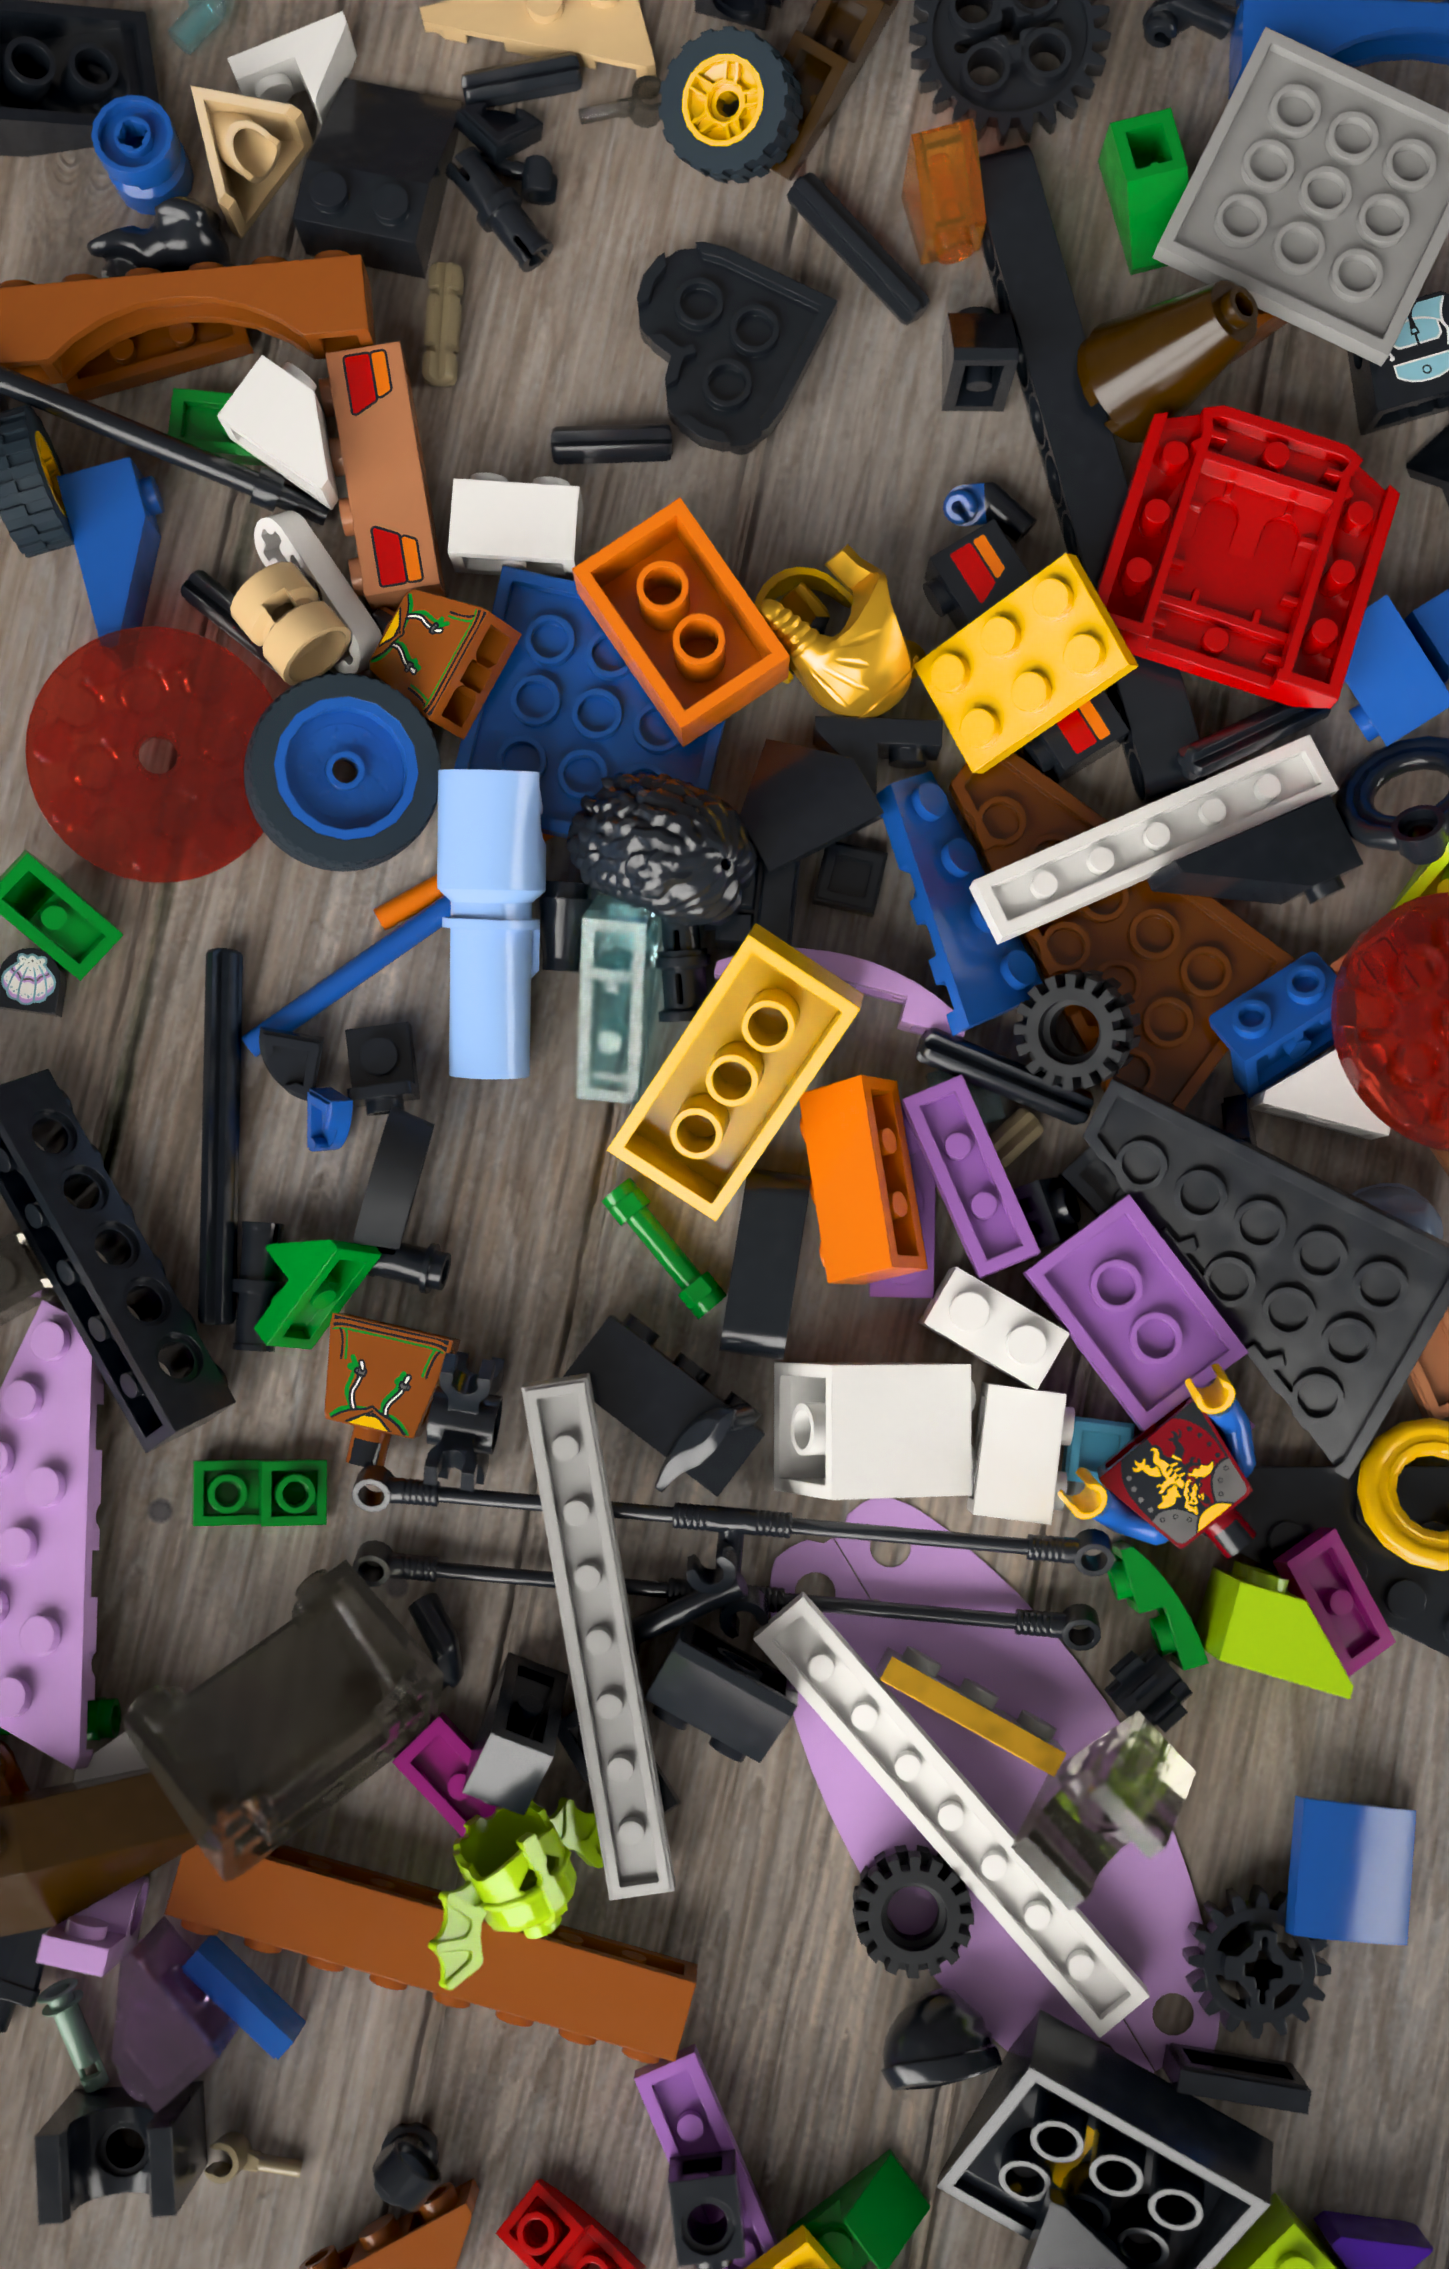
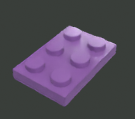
[1022,1195,1248,1431]

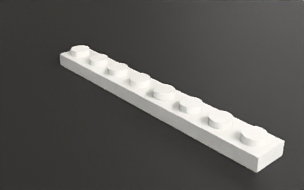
[753,1591,1150,2038]

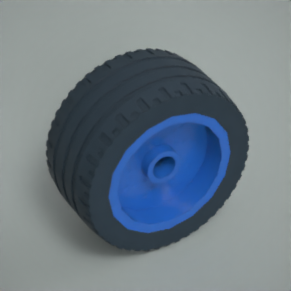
[244,673,441,872]

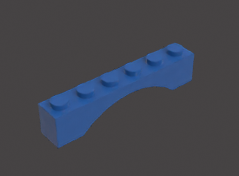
[1228,0,1449,100]

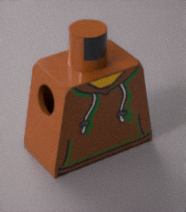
[369,589,522,740]
[325,1313,461,1467]

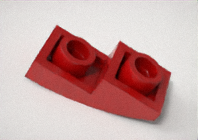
[495,2178,646,2269]

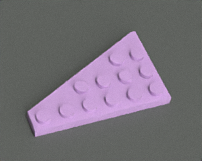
[0,1300,104,1770]

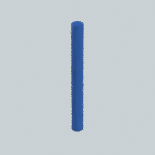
[241,895,451,1057]

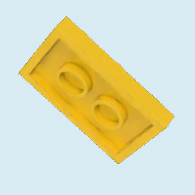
[914,553,1138,774]

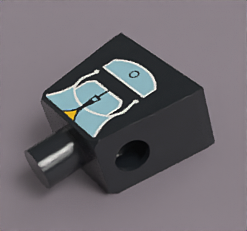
[1347,291,1449,436]

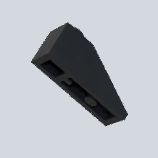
[1147,795,1364,905]

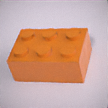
[572,498,790,747]

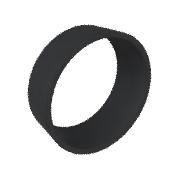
[353,1106,435,1249]

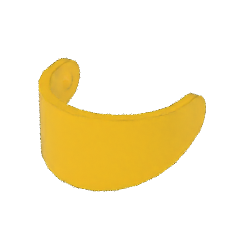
[754,566,853,684]

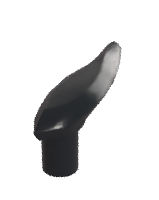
[655,1402,755,1493]

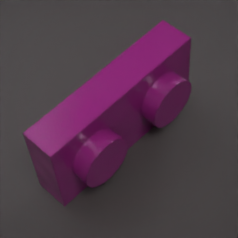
[1272,1527,1396,1677]
[392,1712,496,1837]

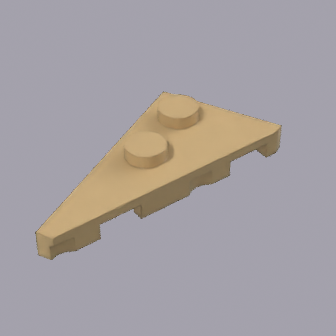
[419,0,657,80]

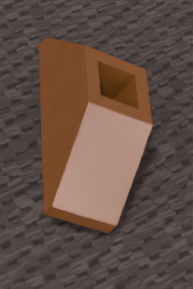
[299,2178,480,2269]

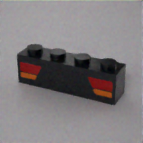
[923,519,1130,784]

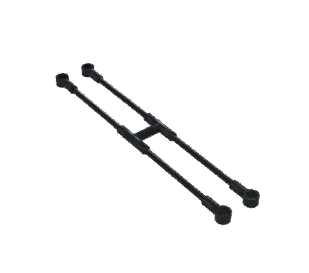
[352,1465,1114,1651]

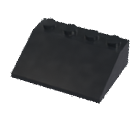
[936,2009,1273,2269]

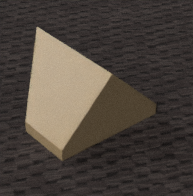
[190,85,314,239]

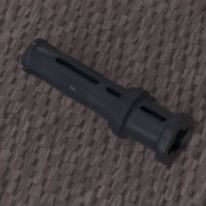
[654,919,711,1022]

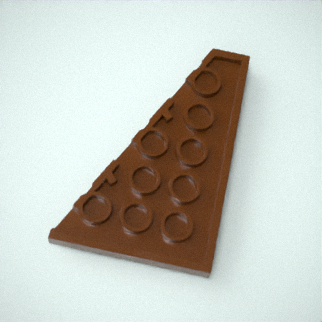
[948,753,1295,1110]

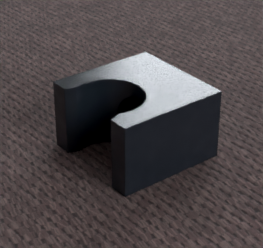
[34,2081,208,2225]

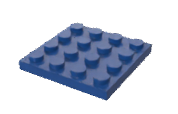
[454,566,726,839]

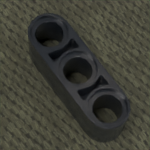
[719,1168,811,1360]

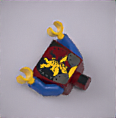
[1058,1363,1257,1558]

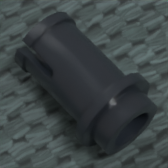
[367,1242,451,1294]

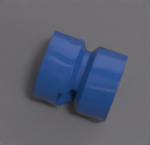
[91,95,194,216]

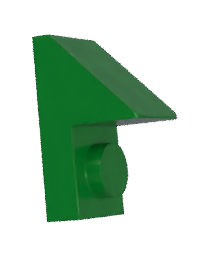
[0,850,123,981]
[254,1240,382,1350]
[787,2149,931,2269]

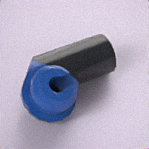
[943,482,1037,544]

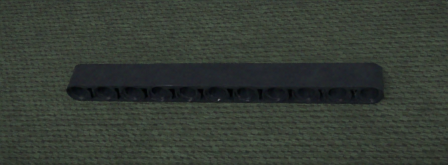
[964,145,1207,804]

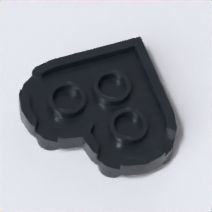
[637,241,838,455]

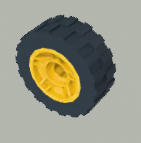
[658,26,803,184]
[0,404,74,558]

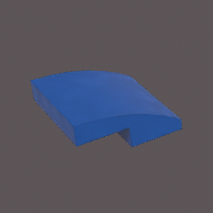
[1285,1795,1417,1945]

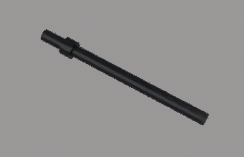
[0,365,329,526]

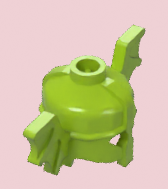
[428,1797,604,1991]

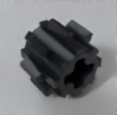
[1104,1647,1193,1736]

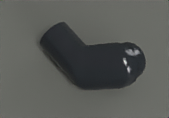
[408,1593,464,1694]

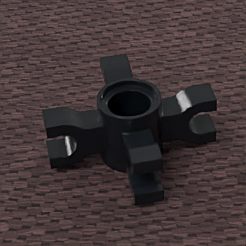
[423,1351,505,1492]

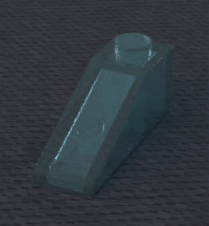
[576,895,659,1104]

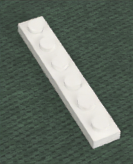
[969,734,1339,945]

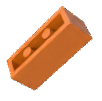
[799,1075,928,1285]

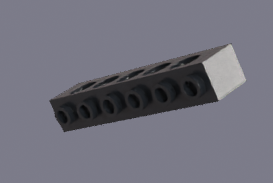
[0,1069,236,1453]

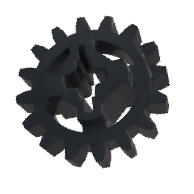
[1182,1885,1331,2039]

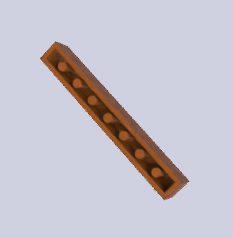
[164,1829,698,2064]

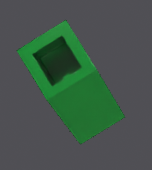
[1098,107,1189,276]

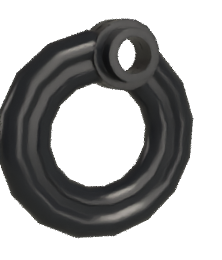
[1336,736,1449,865]

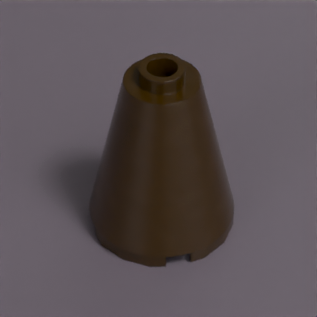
[1077,280,1258,443]

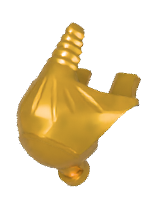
[759,544,926,718]

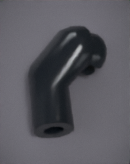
[1143,0,1236,48]

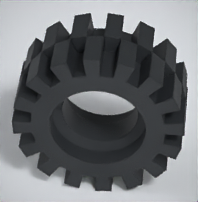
[1014,969,1141,1091]
[852,1845,974,1978]

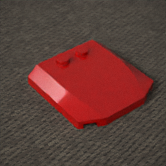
[1096,405,1400,709]

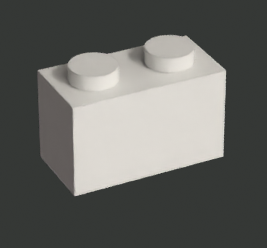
[448,472,584,580]
[918,1267,1070,1390]
[967,1382,1075,1525]

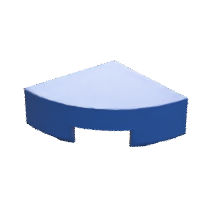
[307,1087,353,1152]

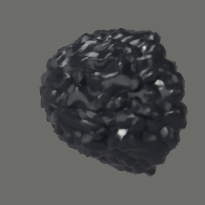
[566,772,758,927]

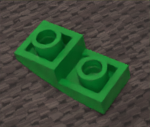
[192,1459,327,1527]
[1107,1540,1209,1671]

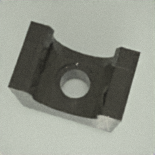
[1011,1710,1196,1911]

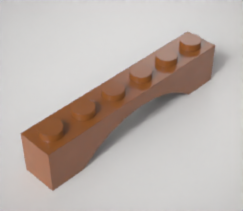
[0,250,376,385]

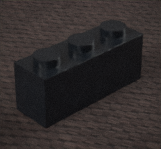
[563,1313,765,1497]

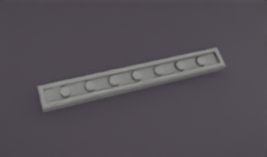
[521,1373,676,1900]

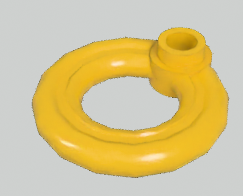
[1357,1417,1449,1571]

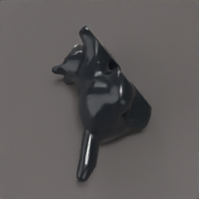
[87,196,238,278]

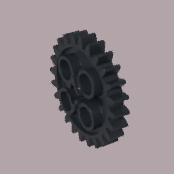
[909,0,1111,146]

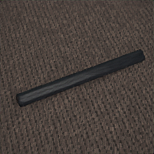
[198,948,243,1325]

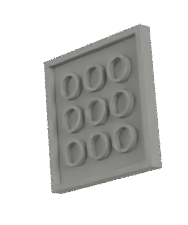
[1152,27,1449,366]

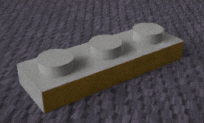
[875,1646,1067,1777]

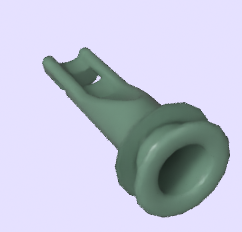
[37,1978,110,2093]

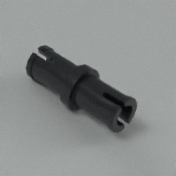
[446,146,553,272]
[232,1221,285,1352]

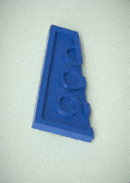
[876,771,1043,1036]

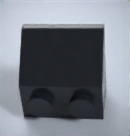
[644,1621,798,1763]

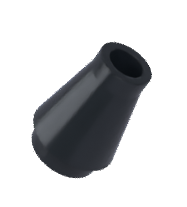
[535,881,597,972]

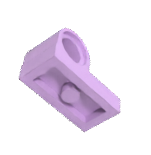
[36,1876,149,1977]

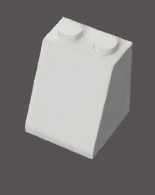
[774,1362,976,1500]

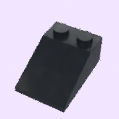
[0,0,160,157]
[292,78,465,279]

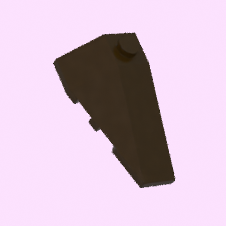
[0,1751,244,1937]

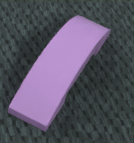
[714,948,965,1038]

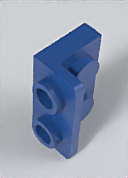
[1209,951,1354,1099]

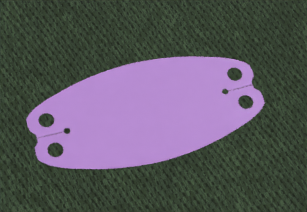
[770,1498,1220,2073]

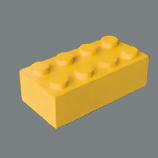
[607,923,864,1222]

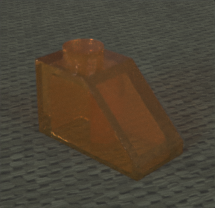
[901,118,986,265]

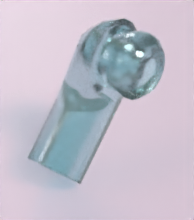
[168,0,227,55]

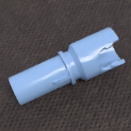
[437,769,546,1079]

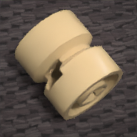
[230,561,351,685]

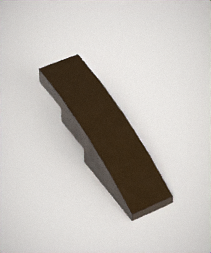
[770,0,899,181]

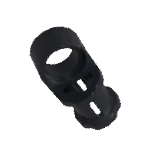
[372,2122,442,2212]

